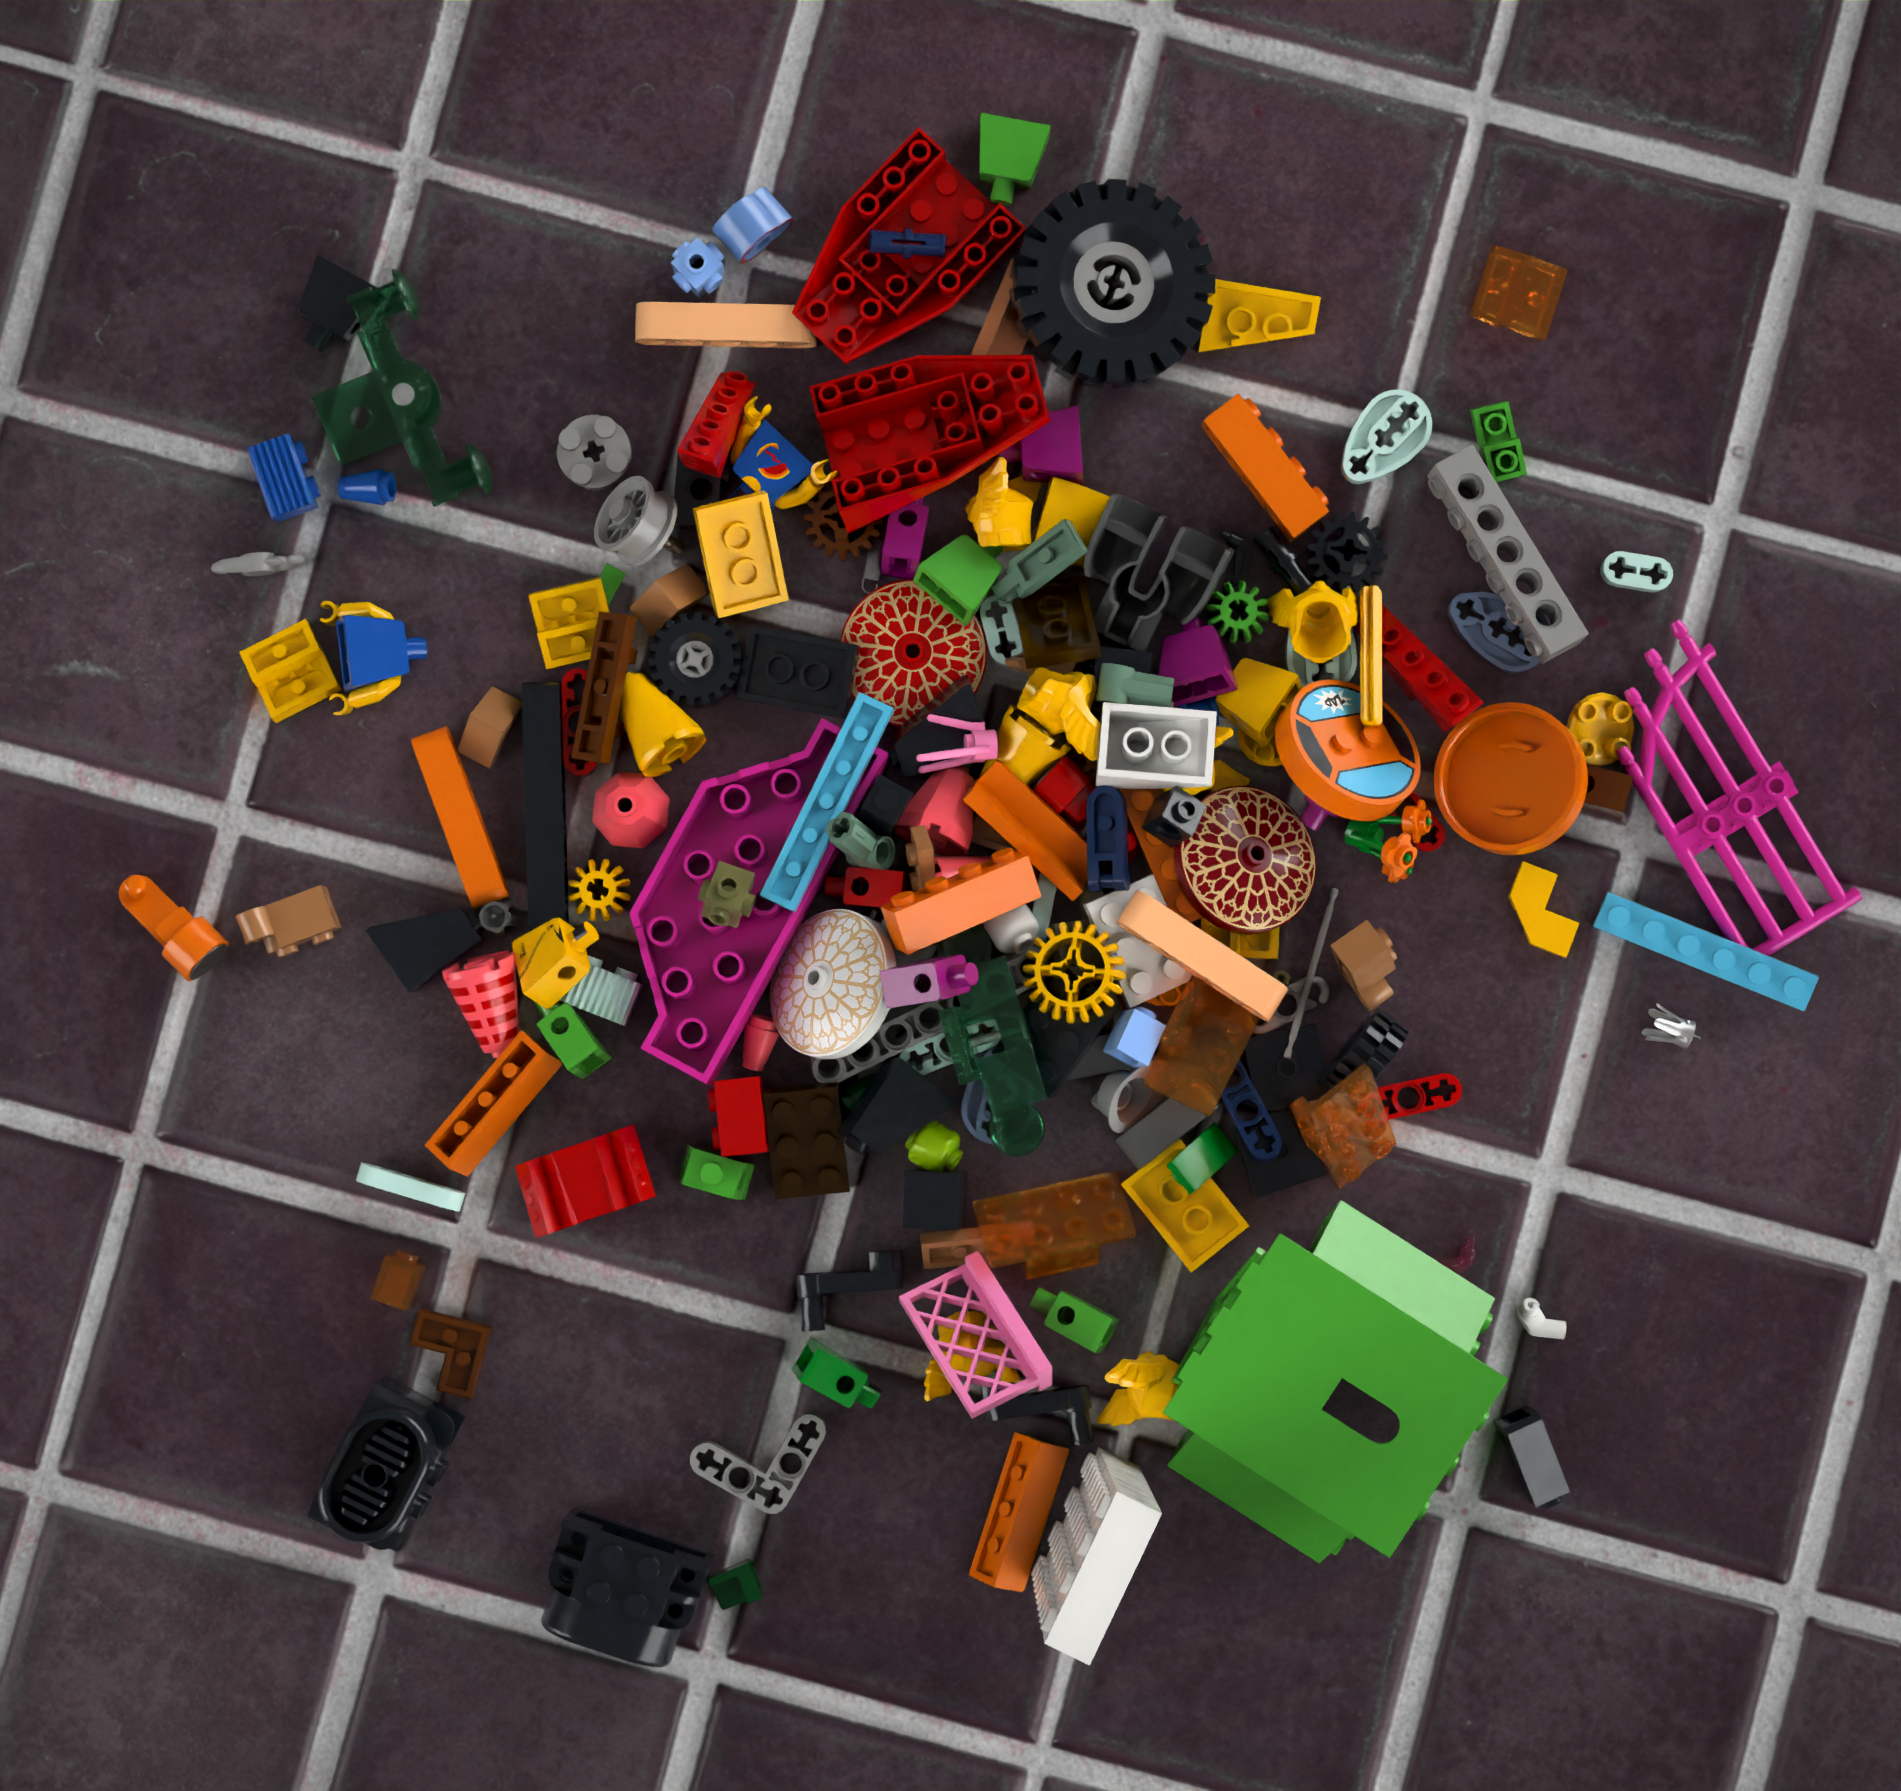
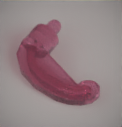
[1428,1237,1477,1274]

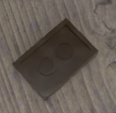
[1012,576,1101,669]
[763,1082,850,1200]

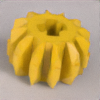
[568,859,631,922]

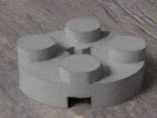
[557,415,632,490]

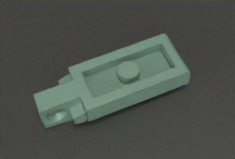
[991,519,1088,603]

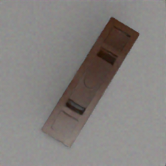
[571,612,638,765]

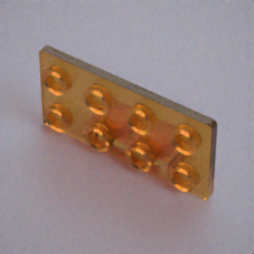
[1144,975,1260,1116]
[1290,1064,1397,1188]
[973,1172,1136,1280]

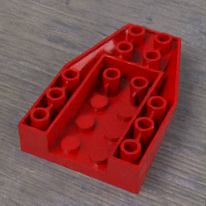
[792,127,1027,365]
[809,355,1051,533]

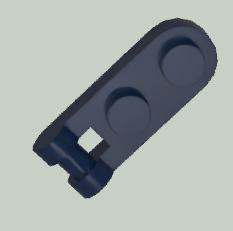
[1086,785,1130,892]

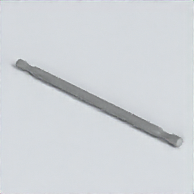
[1283,888,1339,1059]

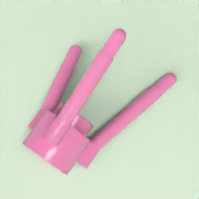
[916,714,998,774]

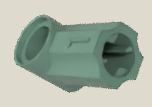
[1095,663,1174,707]
[826,812,895,870]

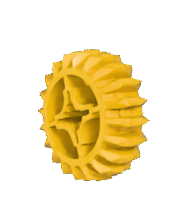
[1023,921,1126,1024]

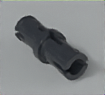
[1253,526,1315,597]

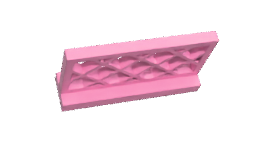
[899,1251,1052,1419]

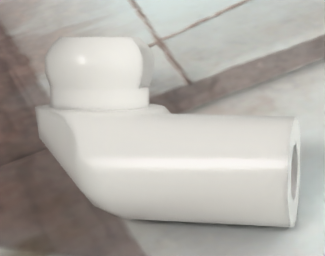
[1516,1298,1566,1340]

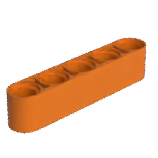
[411,726,510,909]

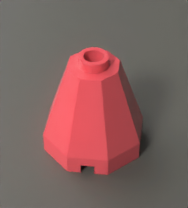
[895,765,974,856]
[592,771,670,849]

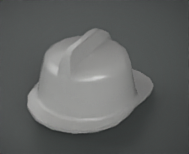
[1091,1059,1171,1133]

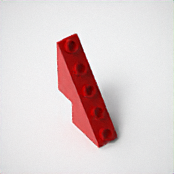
[677,371,756,478]
[1352,604,1484,733]

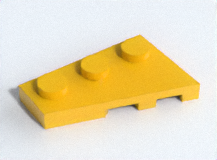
[1198,279,1321,353]

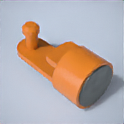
[119,875,229,981]

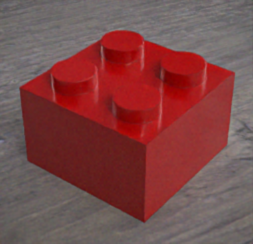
[708,1076,769,1157]

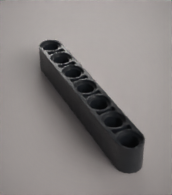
[522,681,569,932]

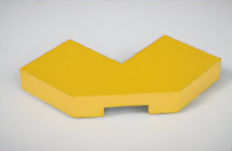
[1508,861,1579,958]

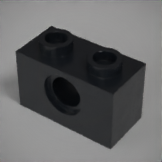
[674,455,731,531]

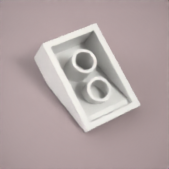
[1095,702,1217,789]

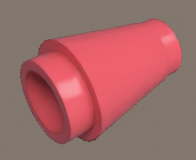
[742,1014,780,1071]

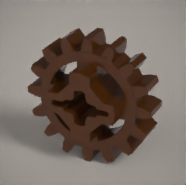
[804,481,886,562]

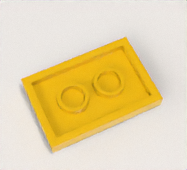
[692,491,789,618]
[1121,1138,1249,1273]

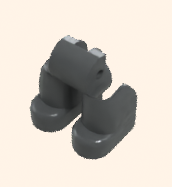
[1084,493,1235,651]

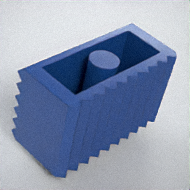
[247,434,321,523]

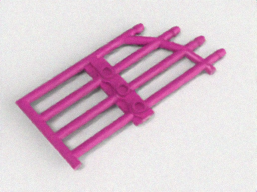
[1616,619,1862,956]

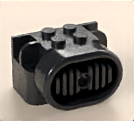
[307,1376,466,1552]
[541,1508,715,1667]

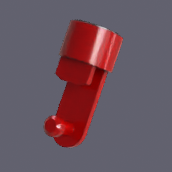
[1031,755,1138,866]

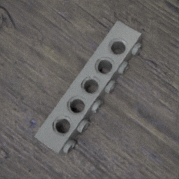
[1427,444,1589,664]

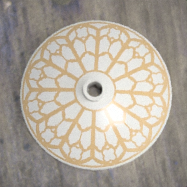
[770,909,896,1059]

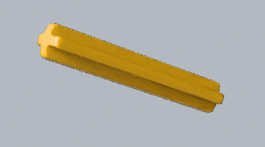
[1360,585,1382,726]

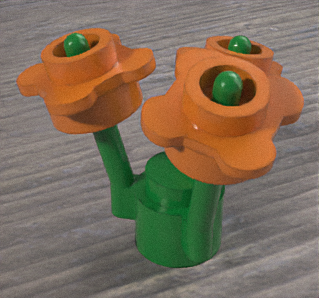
[1345,800,1432,883]

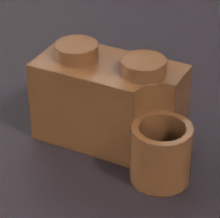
[236,885,342,958]
[1330,920,1397,1012]

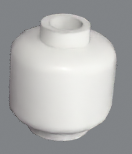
[983,904,1039,954]

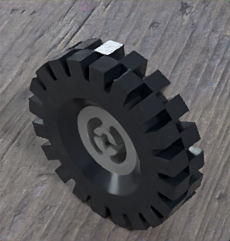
[1009,179,1215,389]

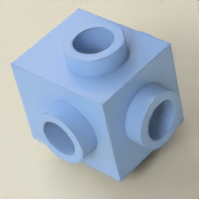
[671,237,726,299]

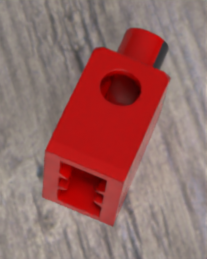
[825,867,910,910]

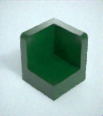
[706,1558,764,1610]

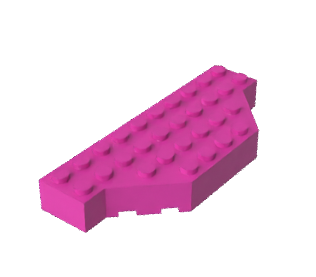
[629,718,890,1088]

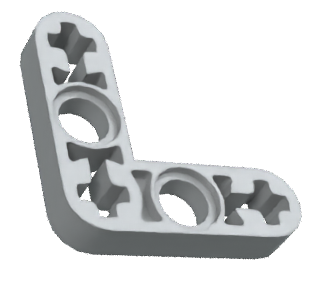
[690,1412,826,1514]

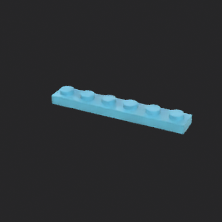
[760,692,894,913]
[1593,891,1819,1011]

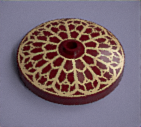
[1173,786,1317,935]

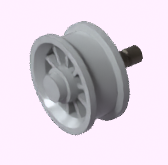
[594,476,684,566]

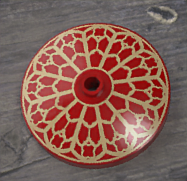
[840,579,987,727]

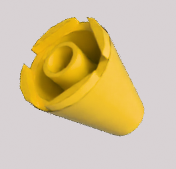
[619,671,706,777]
[980,704,1071,788]

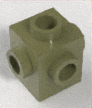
[698,861,756,928]

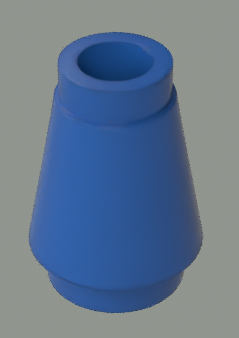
[338,468,396,506]

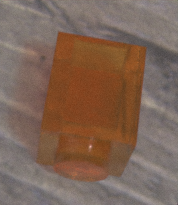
[370,1250,426,1311]

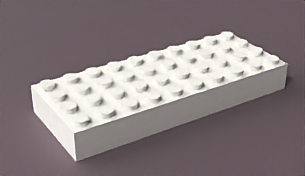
[1031,1447,1162,1665]

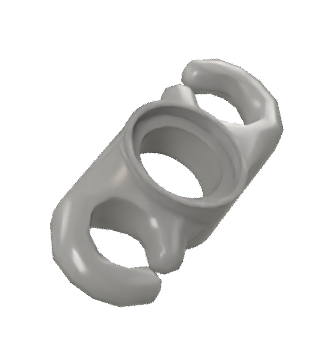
[211,552,305,576]
[1242,976,1330,1035]

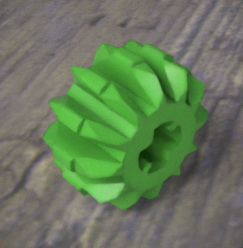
[1206,581,1269,645]

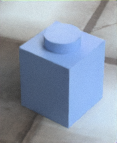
[1103,1006,1166,1068]

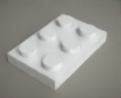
[1083,874,1197,1008]

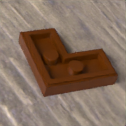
[409,1307,493,1400]

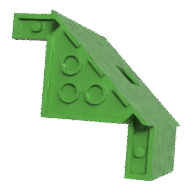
[1163,1200,1508,1564]

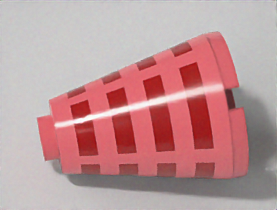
[441,950,519,1058]

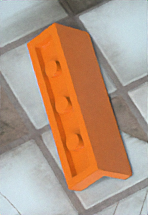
[963,760,1105,901]
[968,1432,1069,1592]

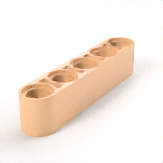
[635,302,817,348]
[1116,890,1288,1022]

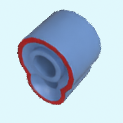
[712,186,793,264]

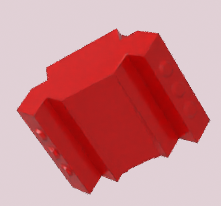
[515,1124,656,1238]

